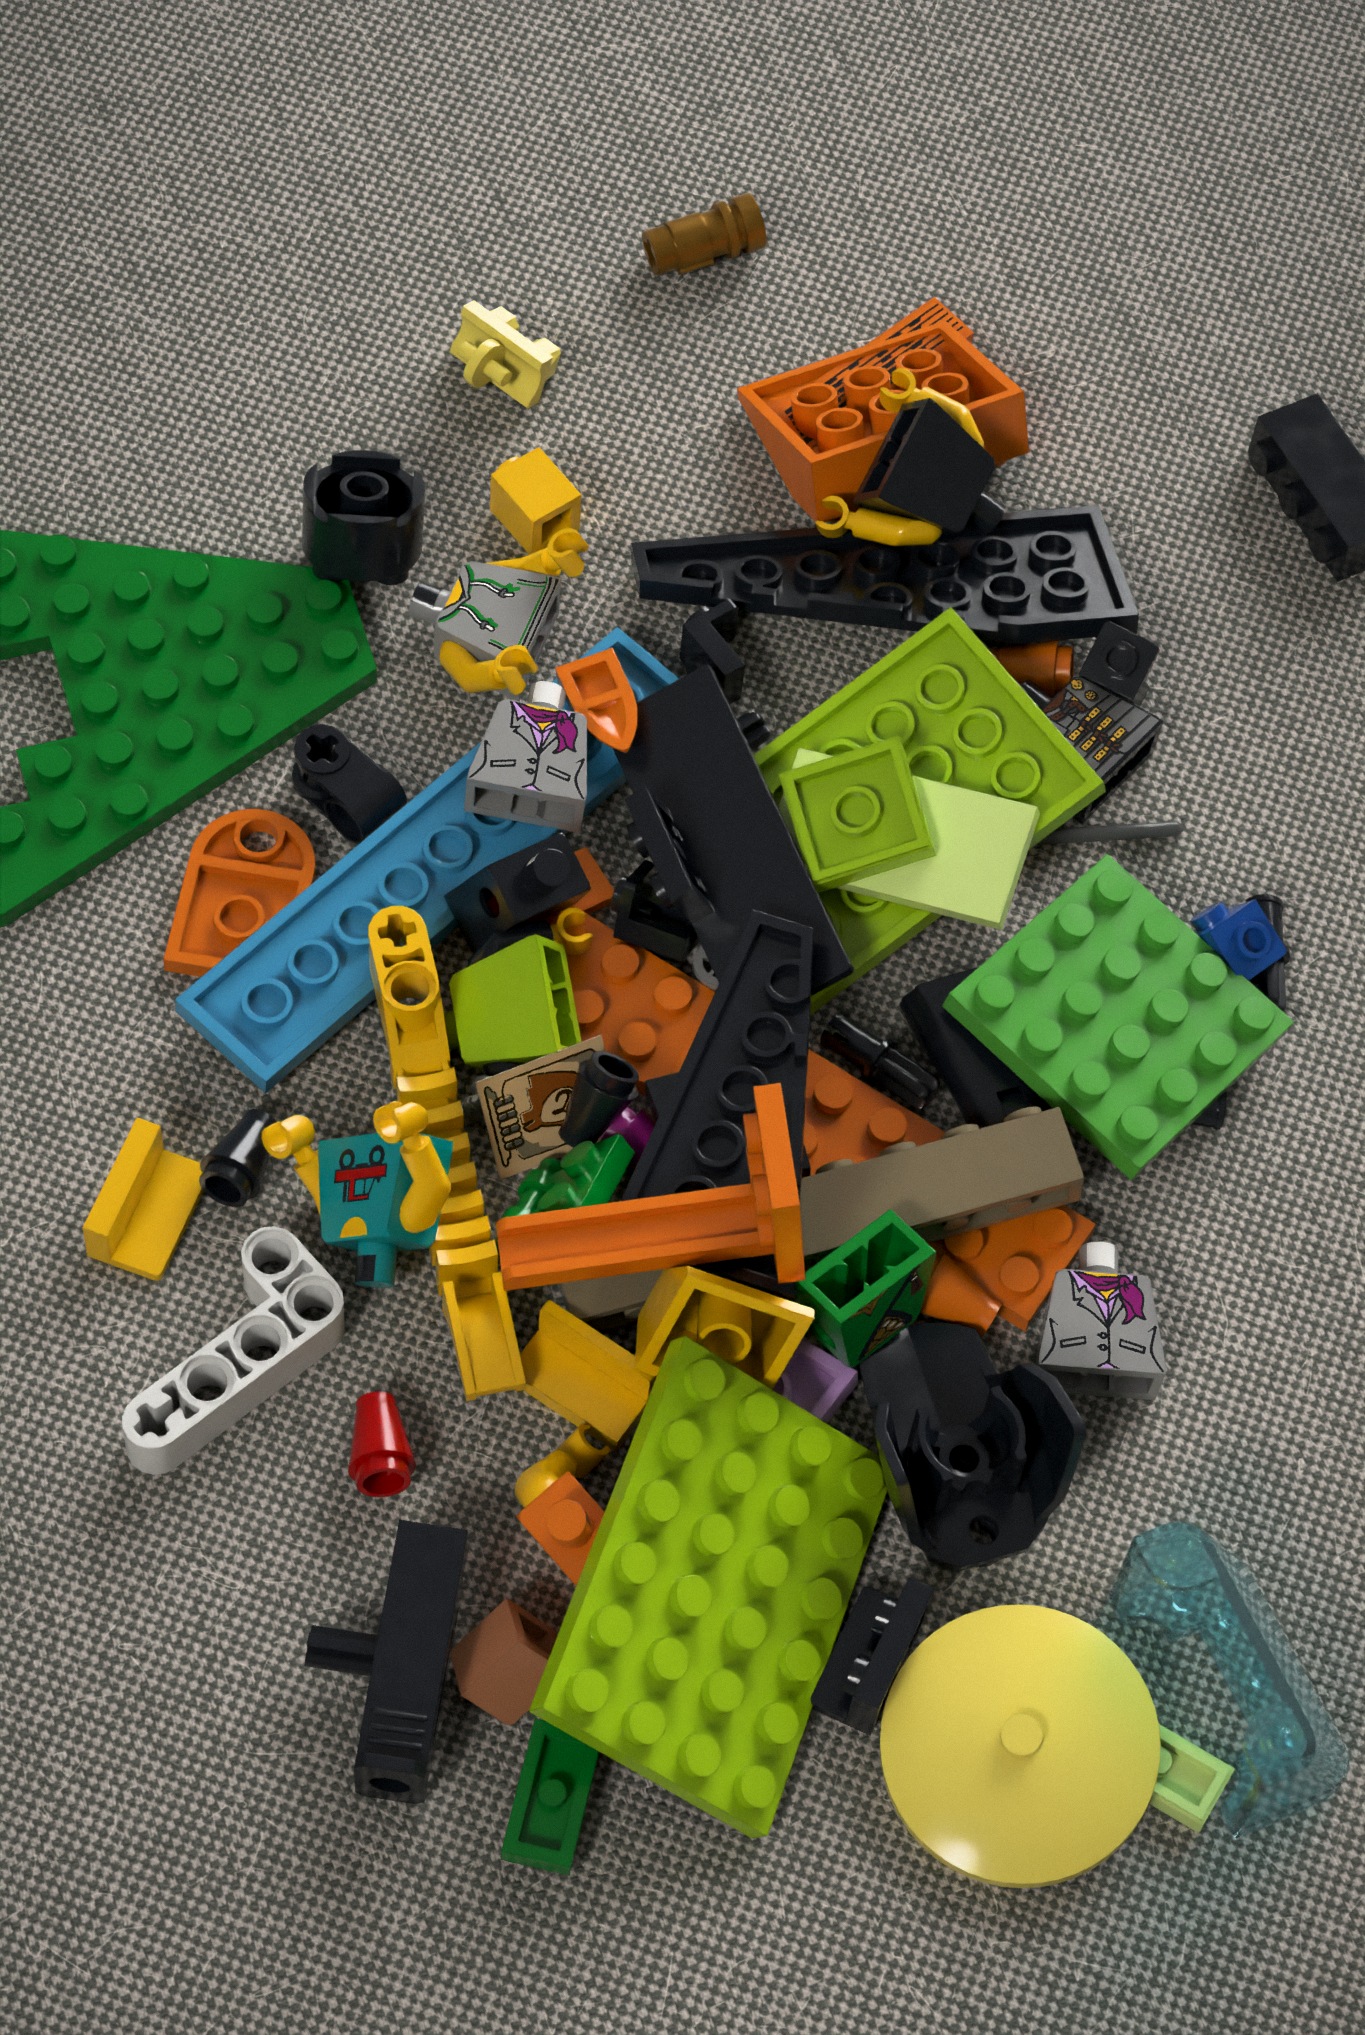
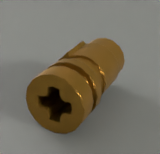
[642,193,767,275]

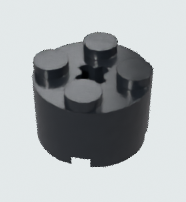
[302,450,425,585]

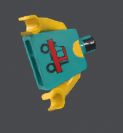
[261,1101,453,1288]

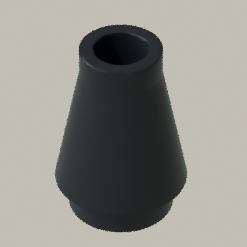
[558,1051,639,1148]
[199,1109,277,1207]

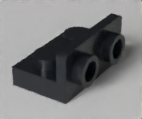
[811,1577,934,1736]

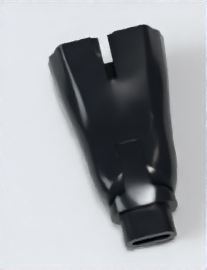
[899,967,1051,1129]

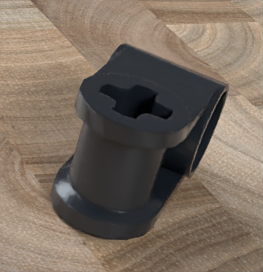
[291,724,407,844]

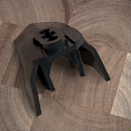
[858,1323,1086,1573]

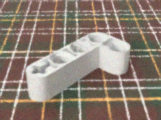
[122,1226,345,1475]

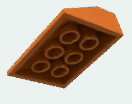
[737,320,1029,523]

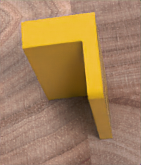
[82,1117,204,1281]
[520,1300,656,1452]

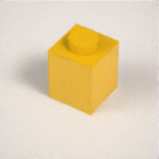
[490,447,582,554]

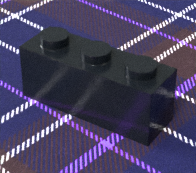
[1248,393,1365,582]

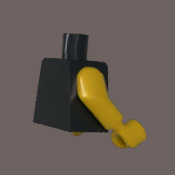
[815,368,1005,546]

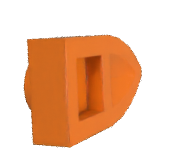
[555,647,638,753]

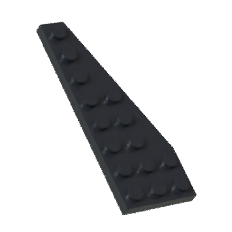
[631,505,1139,644]

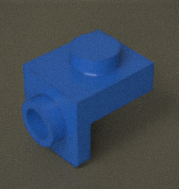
[1190,899,1286,981]

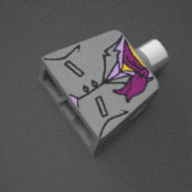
[464,681,587,833]
[1034,1242,1166,1400]

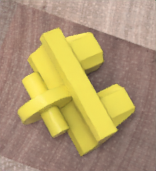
[450,300,561,409]

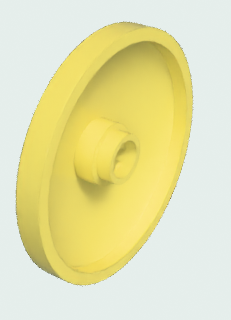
[880,1604,1161,1888]

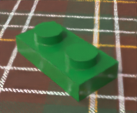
[501,1718,600,1876]

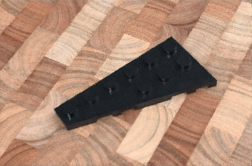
[621,909,814,1302]

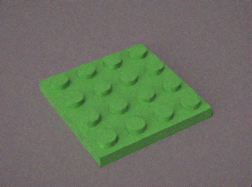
[942,854,1294,1181]

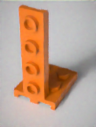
[496,1083,805,1291]

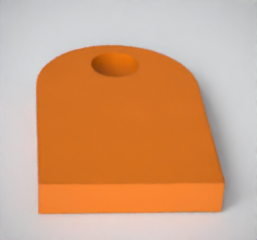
[163,809,316,977]

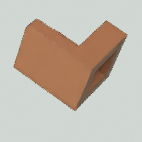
[450,1598,557,1725]

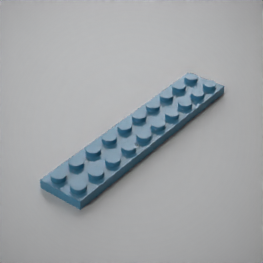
[175,627,679,1094]

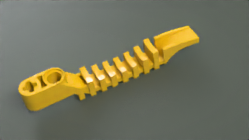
[368,906,526,1402]

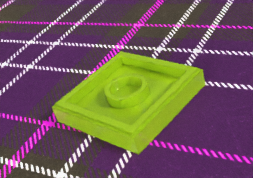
[779,735,936,893]

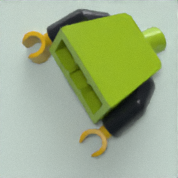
[444,907,593,1076]

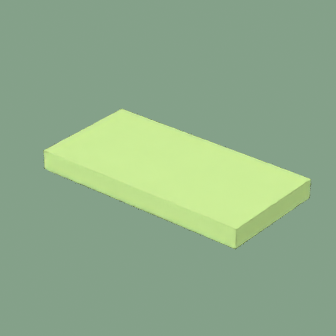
[778,748,1040,930]

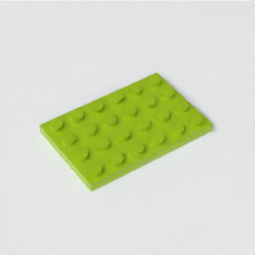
[754,607,1106,1015]
[529,1336,888,1839]

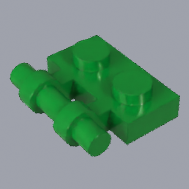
[495,1133,635,1257]

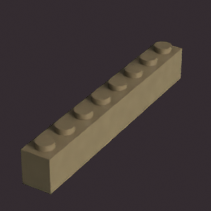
[559,1107,1084,1334]

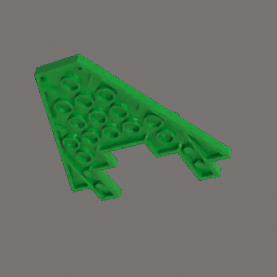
[0,530,377,928]

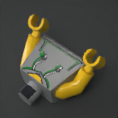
[409,528,589,701]

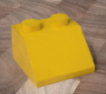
[634,1266,814,1389]

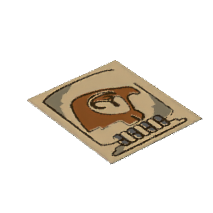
[475,1035,607,1180]

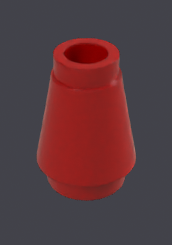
[348,1391,416,1497]

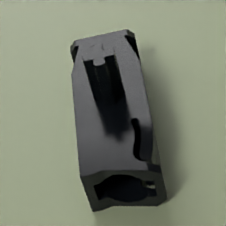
[305,1519,469,1804]

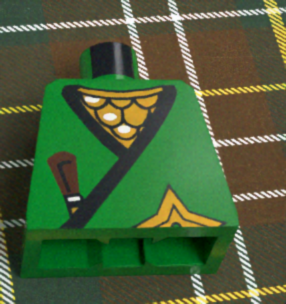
[795,1209,936,1368]

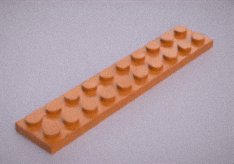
[543,905,1096,1332]

